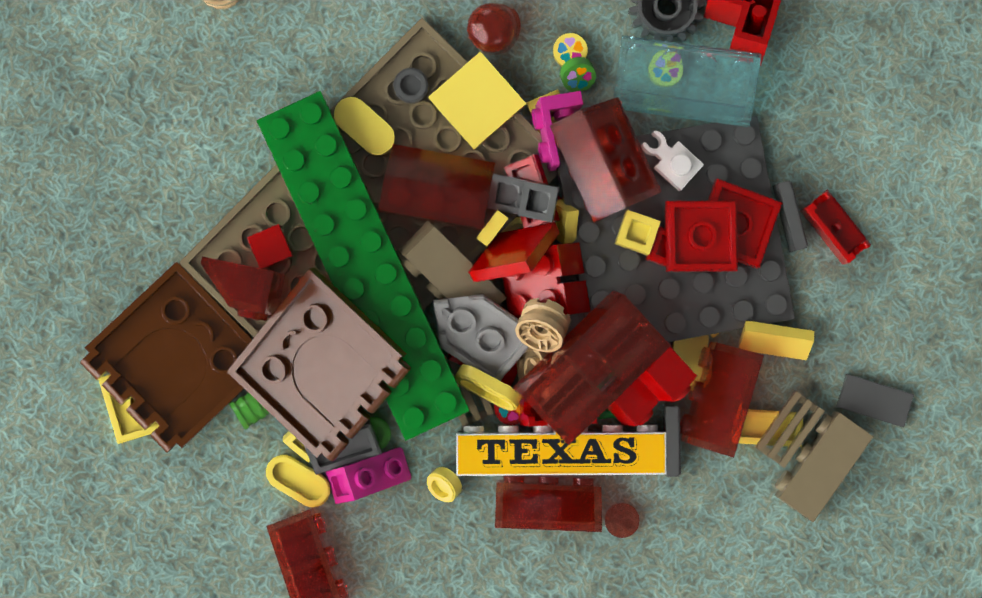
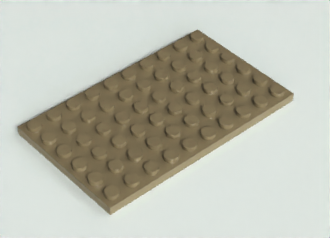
[179,18,558,337]

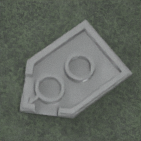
[434,294,529,381]

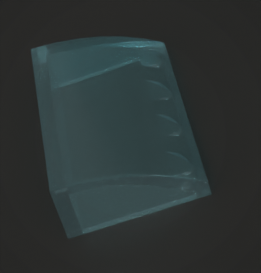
[612,35,761,127]

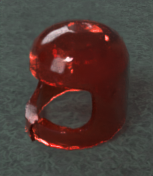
[467,3,521,55]

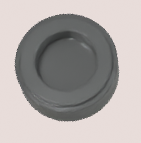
[393,68,429,104]

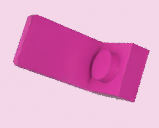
[532,91,583,172]
[325,447,411,504]

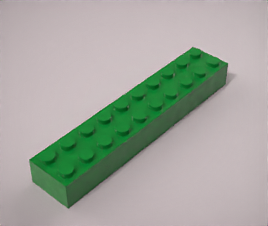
[256,91,470,441]

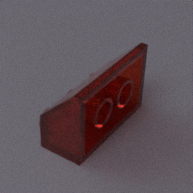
[550,97,662,222]
[378,144,495,231]
[201,257,285,321]
[680,342,764,458]
[495,475,602,532]
[266,507,349,598]

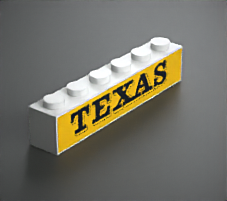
[456,424,666,476]

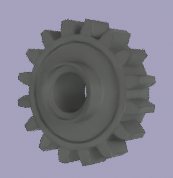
[628,0,705,47]

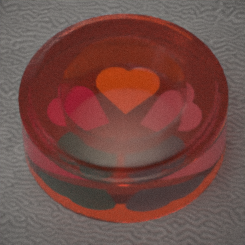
[604,502,640,538]

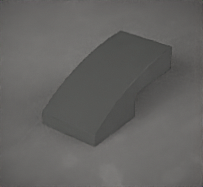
[487,174,560,222]

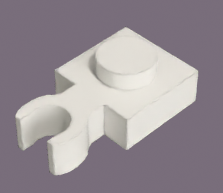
[641,131,704,191]

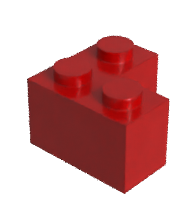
[704,0,781,66]
[596,346,697,426]

